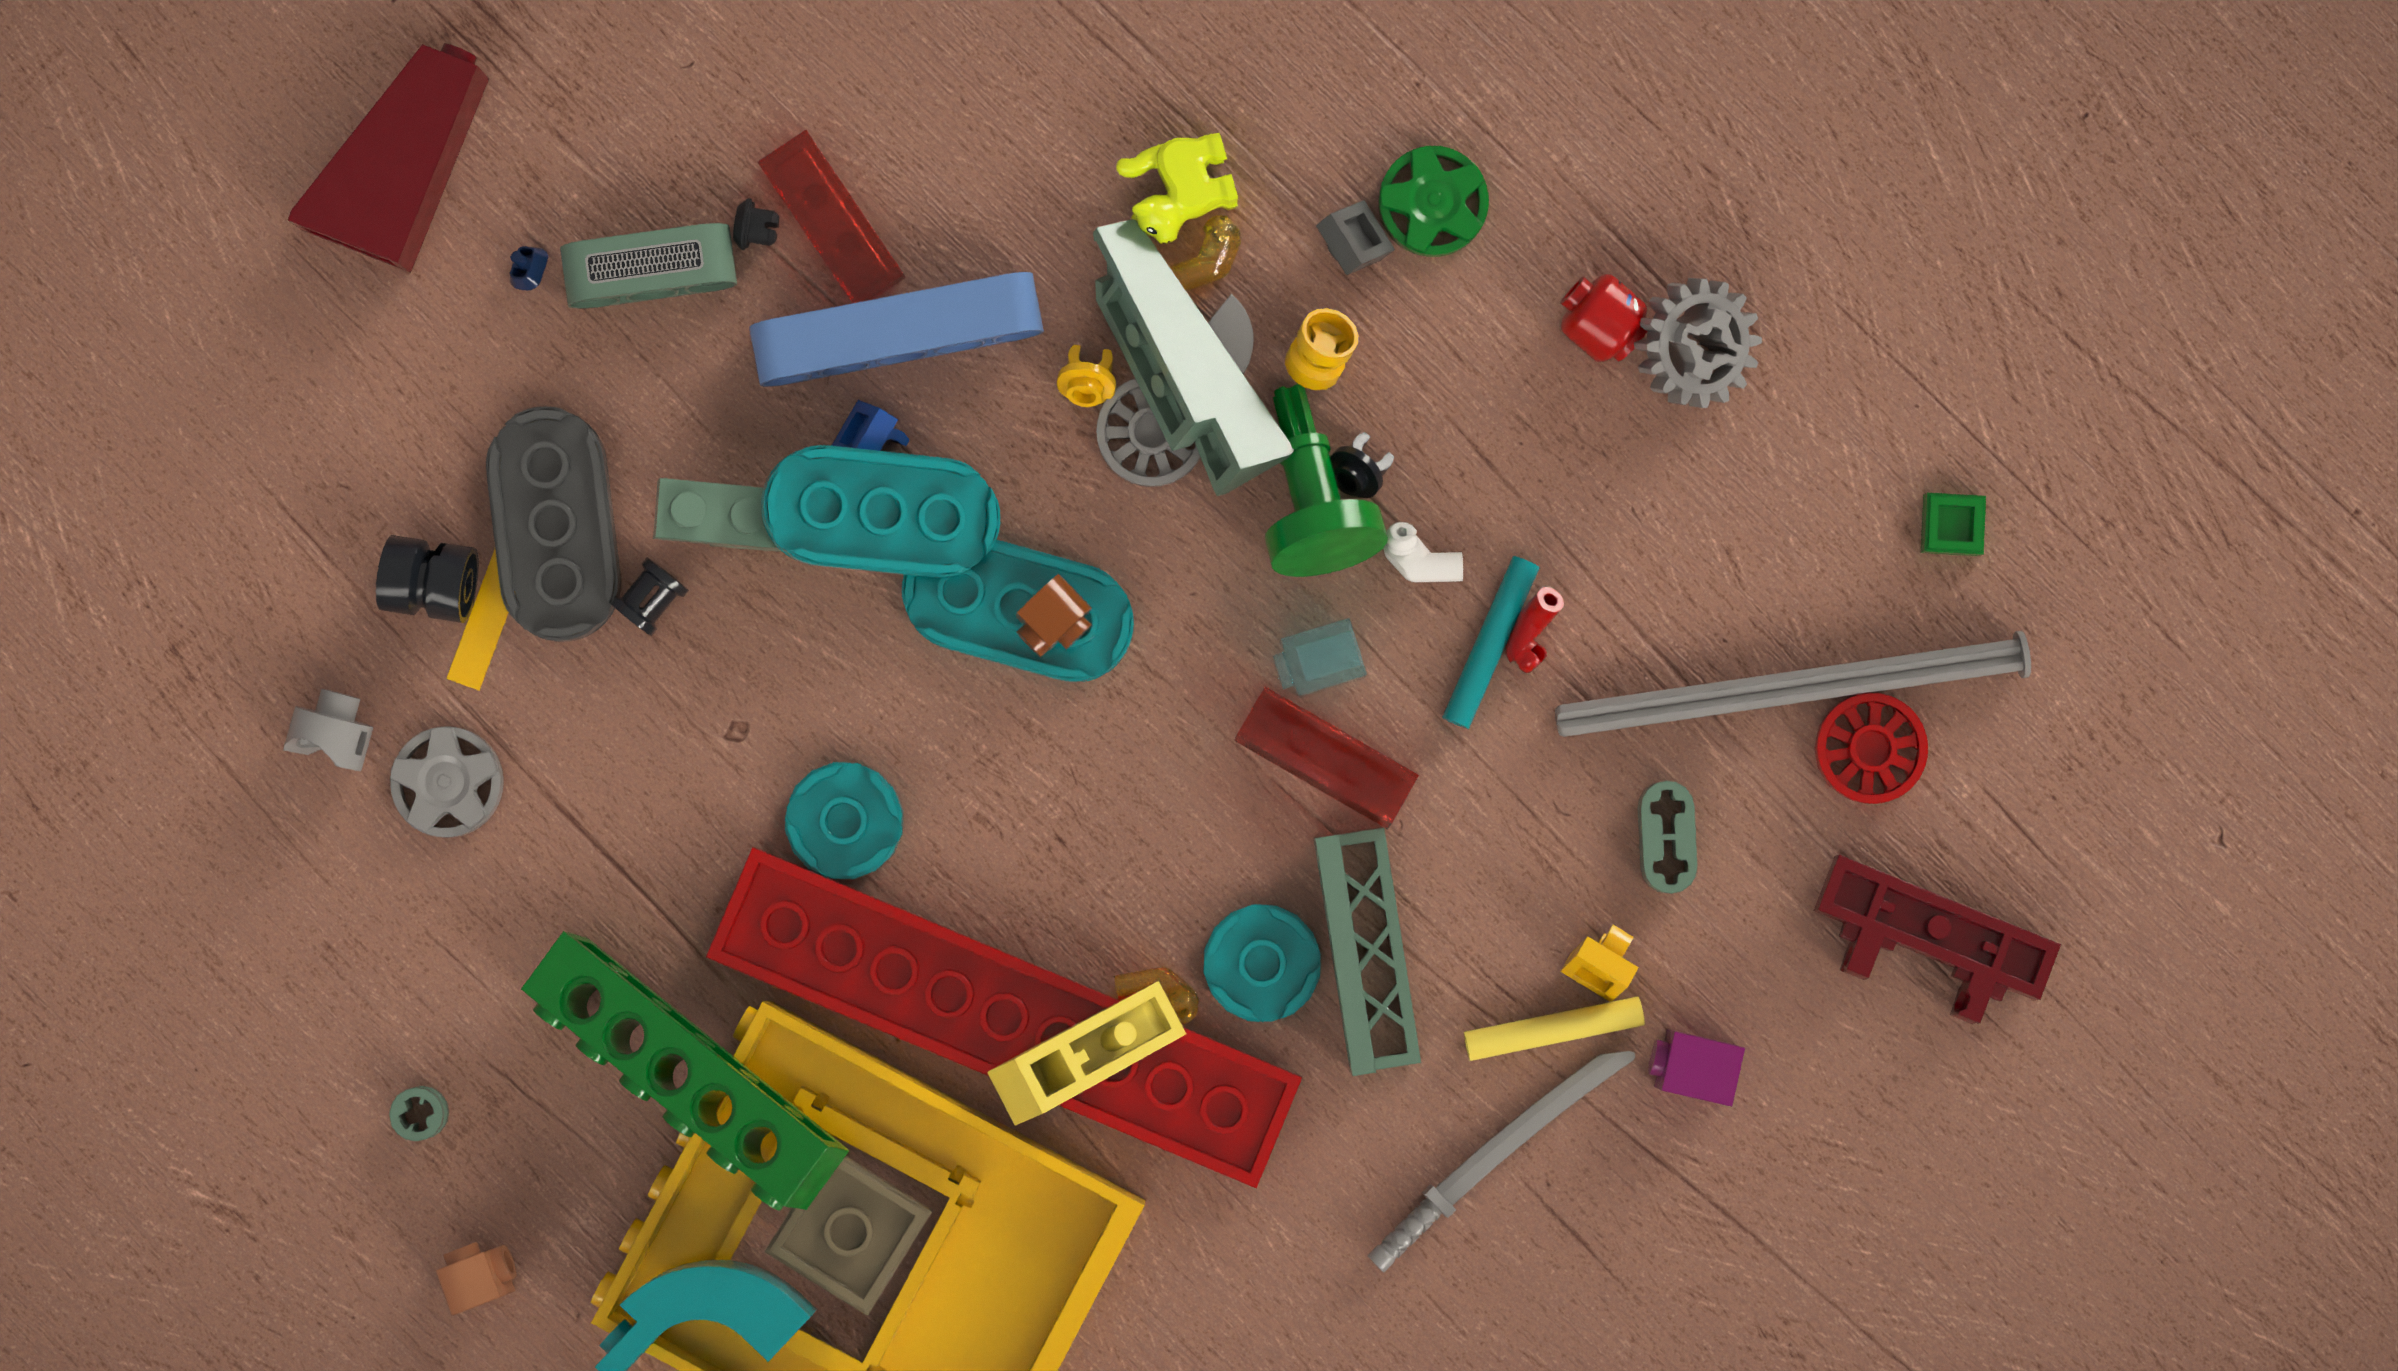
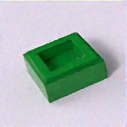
[1920,492,1986,556]

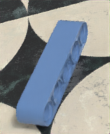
[749,272,1044,387]

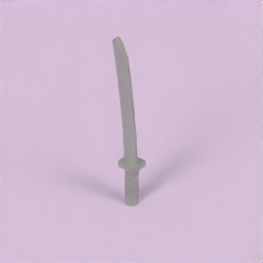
[1367,1051,1635,1273]

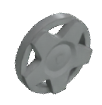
[390,726,504,838]

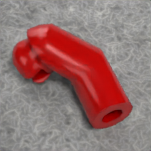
[1505,587,1564,673]

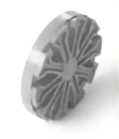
[1096,379,1201,487]

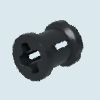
[610,557,689,636]

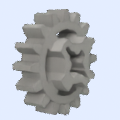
[1634,278,1762,408]

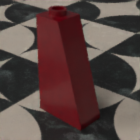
[288,43,489,273]

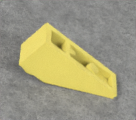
[987,981,1186,1125]

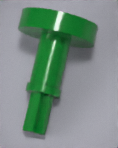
[1265,384,1388,577]

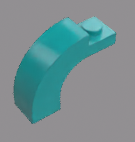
[595,1260,817,1371]

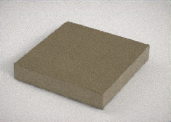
[765,1156,933,1316]

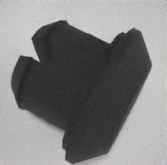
[733,198,779,250]

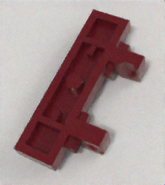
[1814,855,2061,1024]

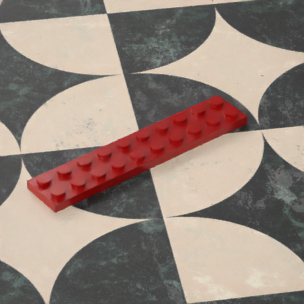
[706,847,1302,1189]

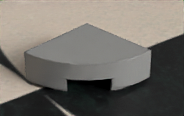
[1208,294,1254,375]

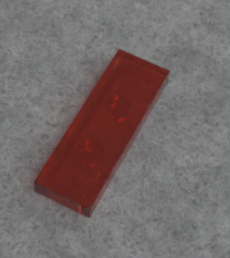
[758,130,906,303]
[1234,686,1419,829]

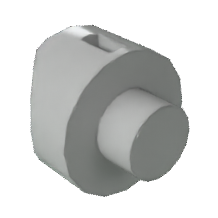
[283,689,374,771]

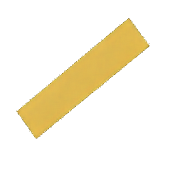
[446,549,515,691]

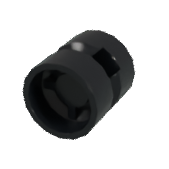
[376,535,479,623]

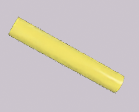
[1464,996,1645,1061]

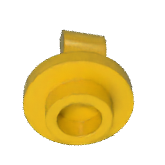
[1057,345,1116,407]

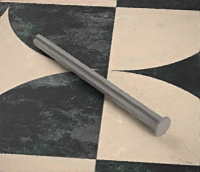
[1555,631,2031,737]

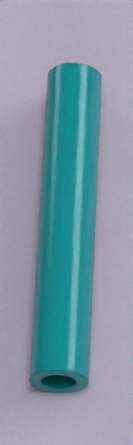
[1442,556,1540,730]

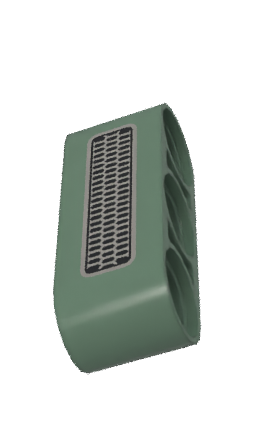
[560,223,737,309]

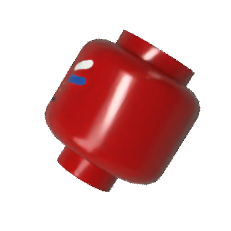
[1560,274,1648,362]

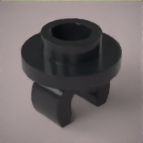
[1330,432,1394,498]

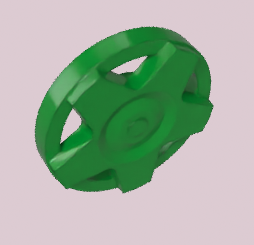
[1378,146,1489,257]

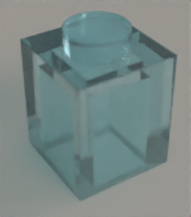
[1272,618,1367,699]

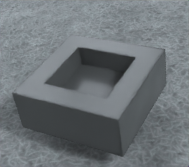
[1316,200,1395,275]

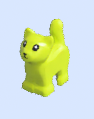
[1116,133,1238,244]

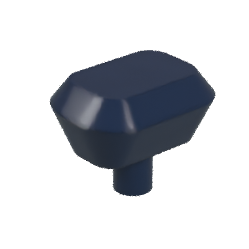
[510,246,548,291]

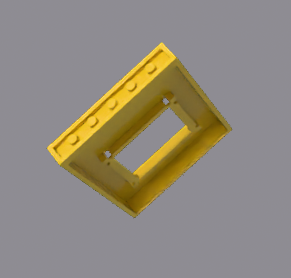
[590,1000,1146,1371]

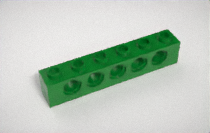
[521,931,850,1211]

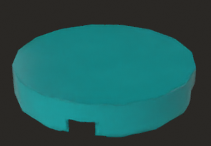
[785,762,904,879]
[1203,904,1321,1022]

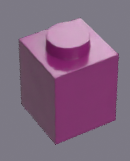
[1648,1029,1745,1107]

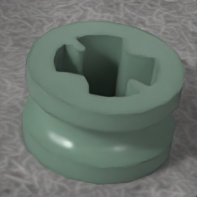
[389,1086,449,1141]

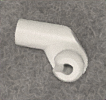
[1383,522,1463,582]

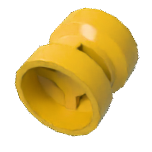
[1285,308,1359,390]

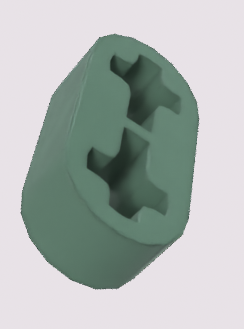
[1637,781,1698,894]

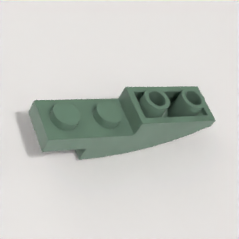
[653,478,782,552]

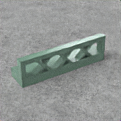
[1314,828,1421,1076]

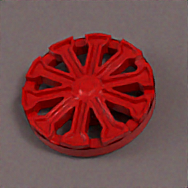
[1814,693,1928,804]

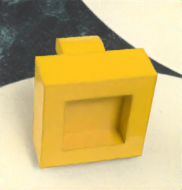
[1560,925,1639,1002]

